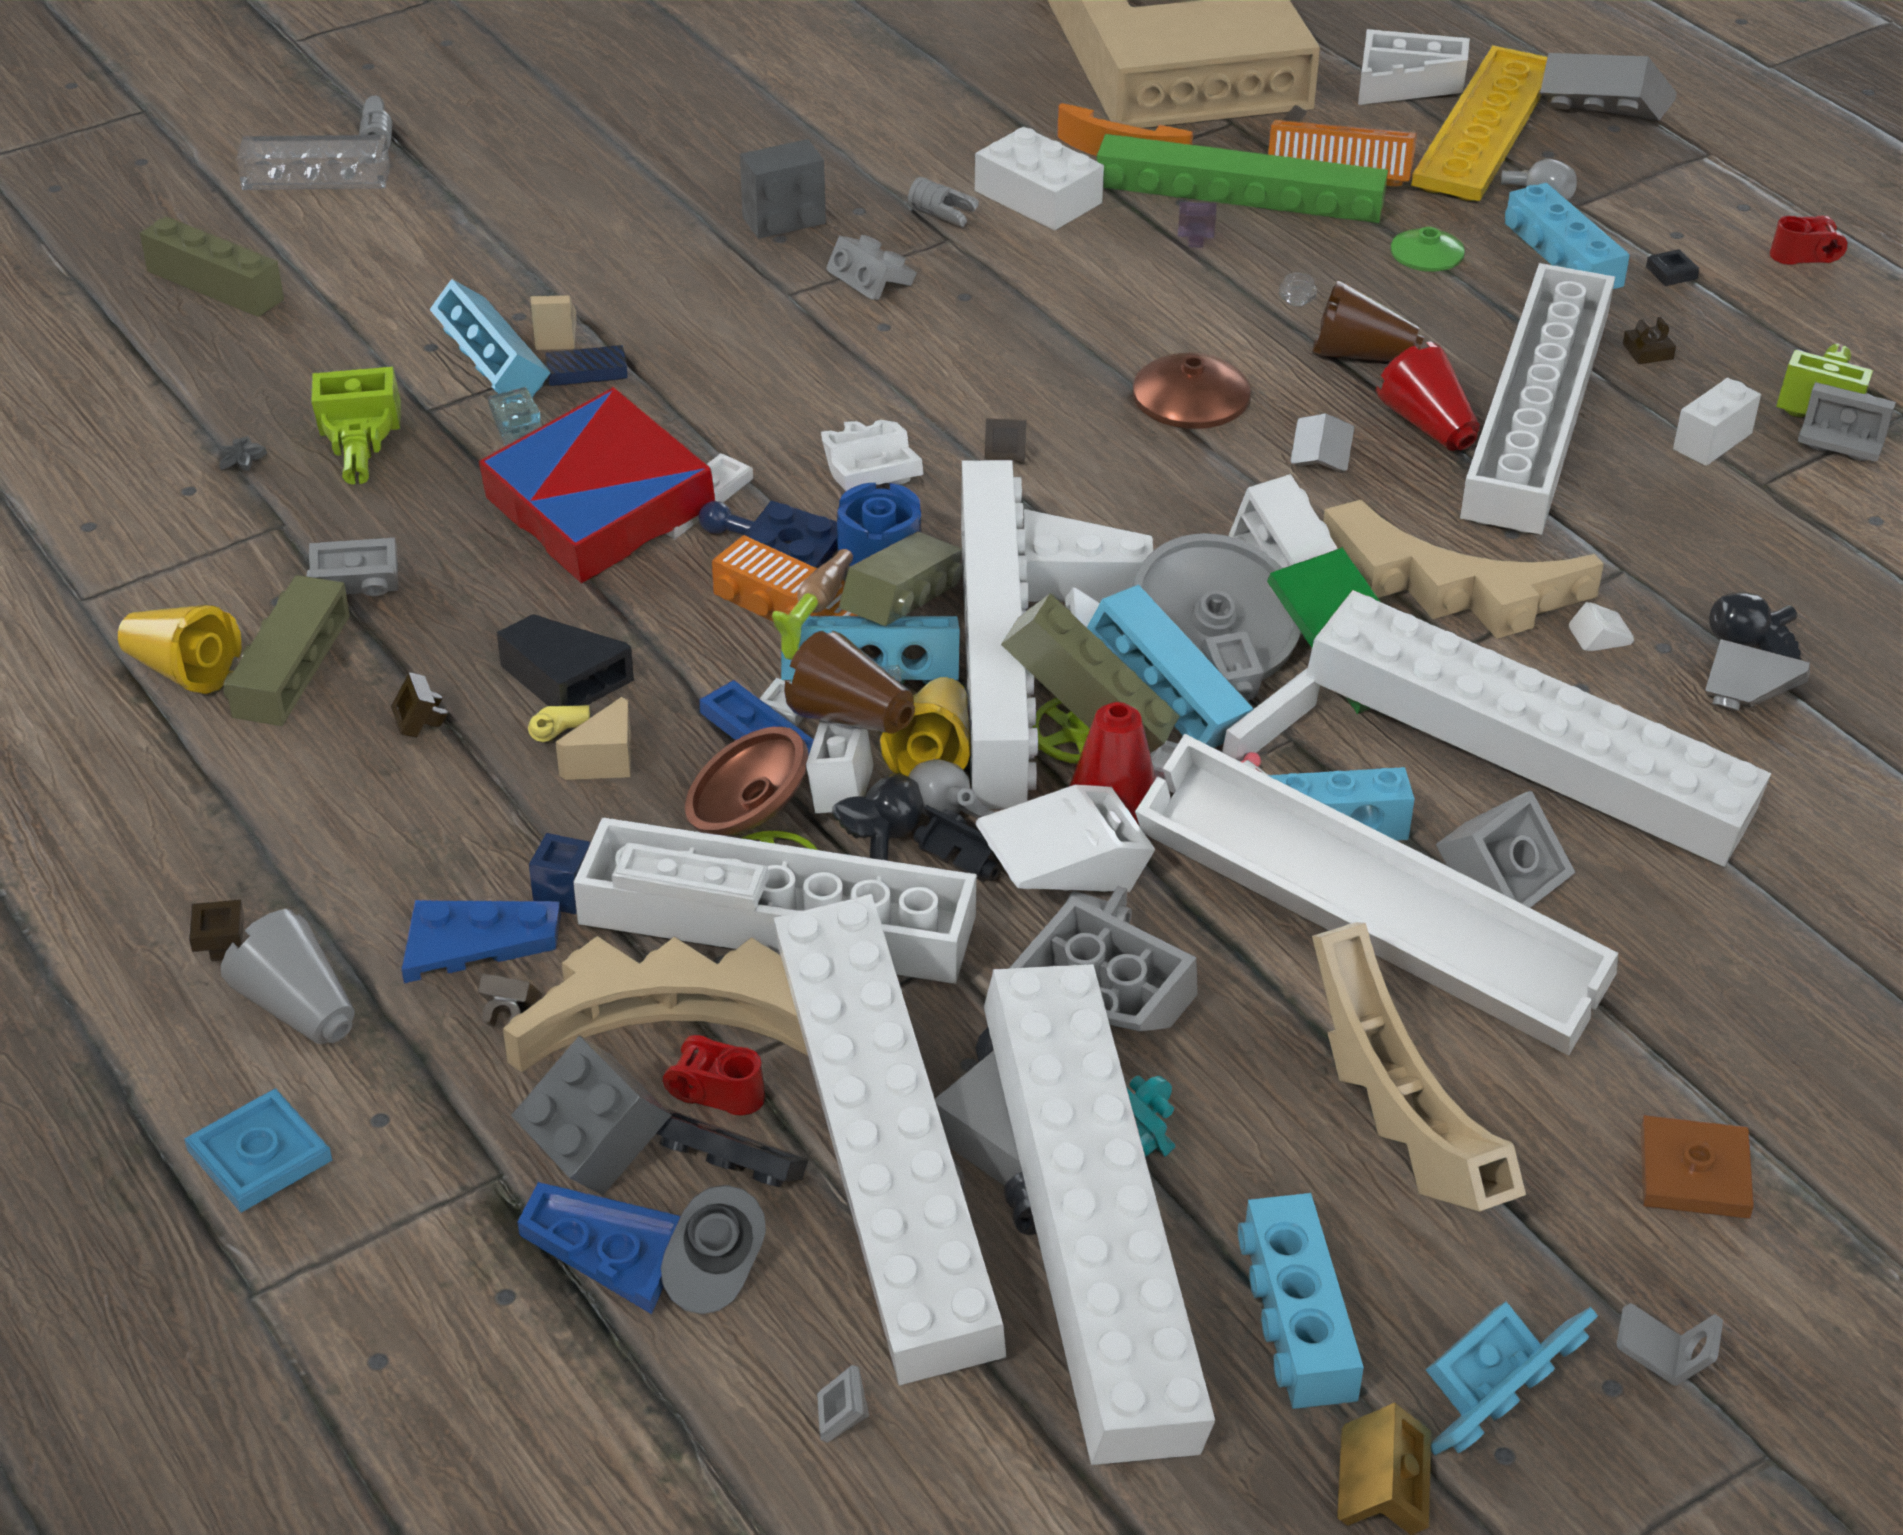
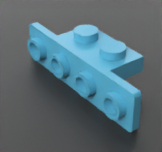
[1426,1302,1598,1456]

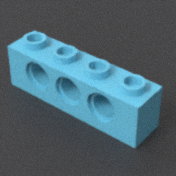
[781,616,960,684]
[1268,767,1415,840]
[1238,1193,1364,1409]

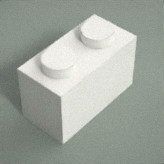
[1673,378,1761,466]
[806,721,874,814]

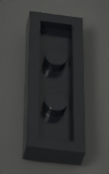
[656,1109,808,1187]

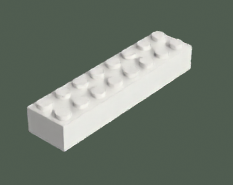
[574,818,976,984]

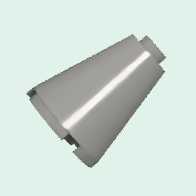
[221,909,355,1044]

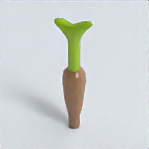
[772,549,853,660]

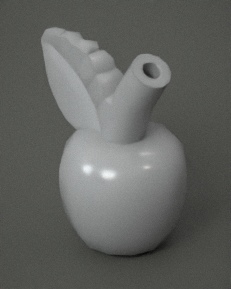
[1501,158,1577,201]
[909,759,994,819]

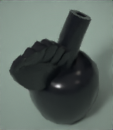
[1709,592,1801,660]
[832,773,923,861]

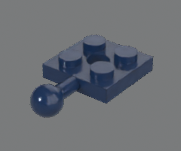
[699,500,838,569]

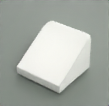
[1569,602,1634,651]

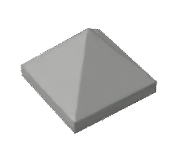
[817,1365,869,1443]

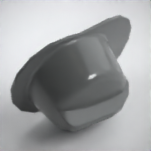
[661,1185,766,1314]

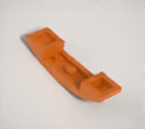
[1058,103,1193,156]

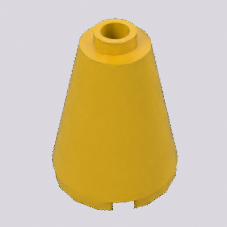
[118,605,242,694]
[880,677,971,776]

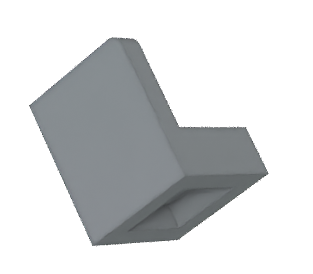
[1291,413,1354,472]

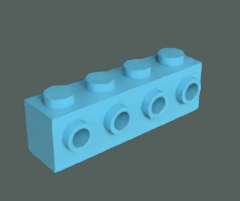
[1505,183,1630,289]
[430,279,551,403]
[1087,584,1254,748]

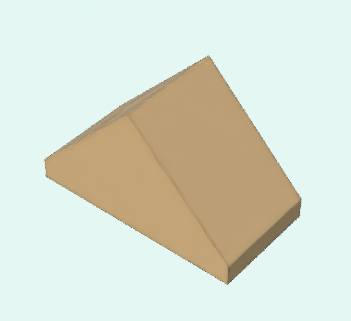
[531,295,576,350]
[556,697,631,780]

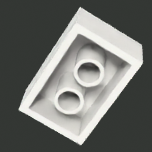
[975,127,1104,231]

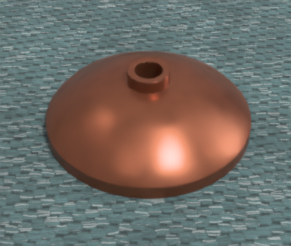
[1133,352,1251,429]
[685,727,808,836]

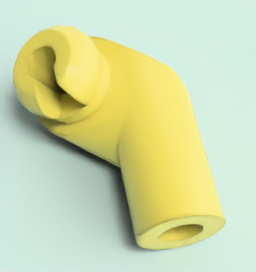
[528,705,590,742]

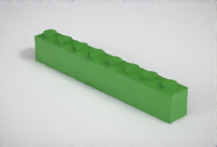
[1097,134,1388,223]

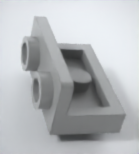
[826,235,917,300]
[1798,382,1896,461]
[307,538,398,596]

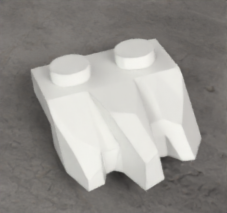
[821,420,924,491]

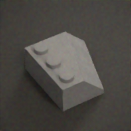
[1540,53,1677,121]
[1009,896,1198,1031]

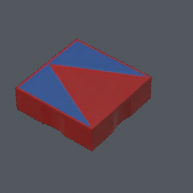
[479,387,715,583]

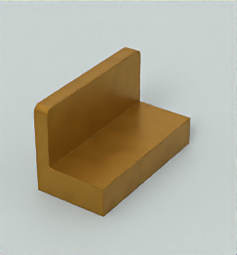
[1337,1403,1431,1535]

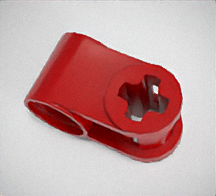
[1769,215,1848,265]
[662,1035,766,1116]

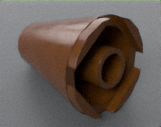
[1312,279,1424,362]
[784,630,915,734]

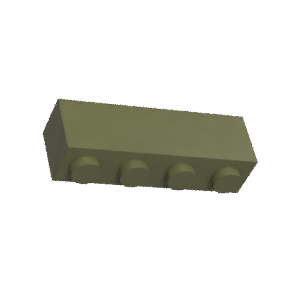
[140,216,284,317]
[839,531,963,626]
[224,575,350,726]
[1001,593,1180,753]

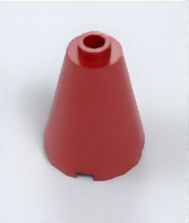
[1376,341,1480,451]
[1069,702,1156,827]

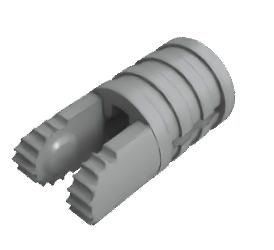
[359,95,393,154]
[908,177,979,228]

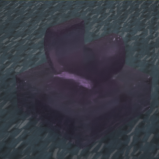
[1178,202,1217,248]

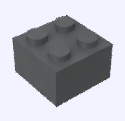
[740,139,826,239]
[511,1035,671,1195]

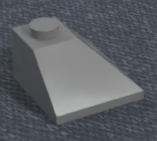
[1705,639,1810,711]
[1436,791,1576,908]

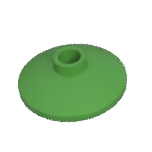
[1391,227,1465,272]

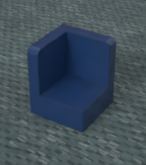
[529,833,591,915]

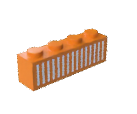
[1268,120,1417,186]
[712,535,858,622]

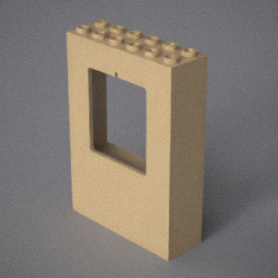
[1047,0,1320,128]

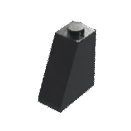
[497,614,634,706]

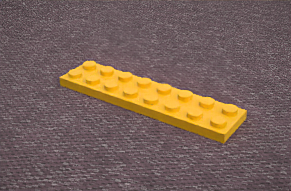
[1411,45,1547,201]

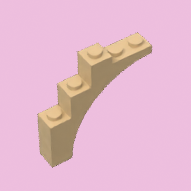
[1323,499,1604,639]
[1312,922,1526,1212]
[503,936,808,1072]

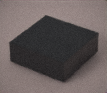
[1646,249,1699,286]

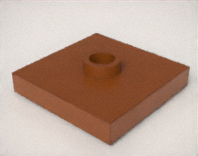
[1641,1115,1754,1219]

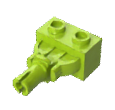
[1776,344,1873,417]
[311,367,401,485]

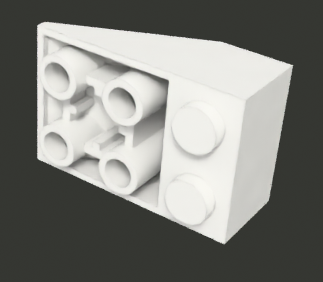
[975,785,1155,892]

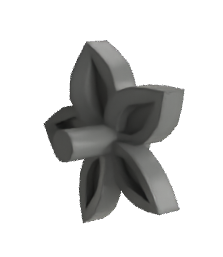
[219,436,267,471]

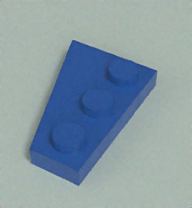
[402,900,561,983]
[518,1182,681,1314]

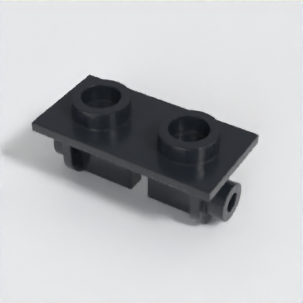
[914,805,1001,882]

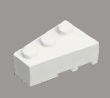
[1358,29,1470,105]
[1228,474,1338,568]
[1023,509,1153,602]

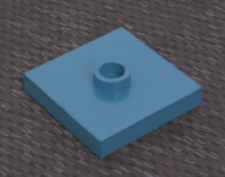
[184,1088,332,1213]

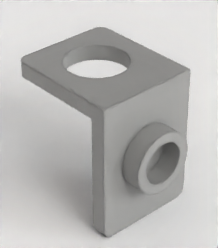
[1616,1303,1723,1386]

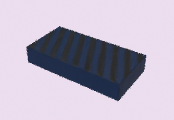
[545,345,628,386]

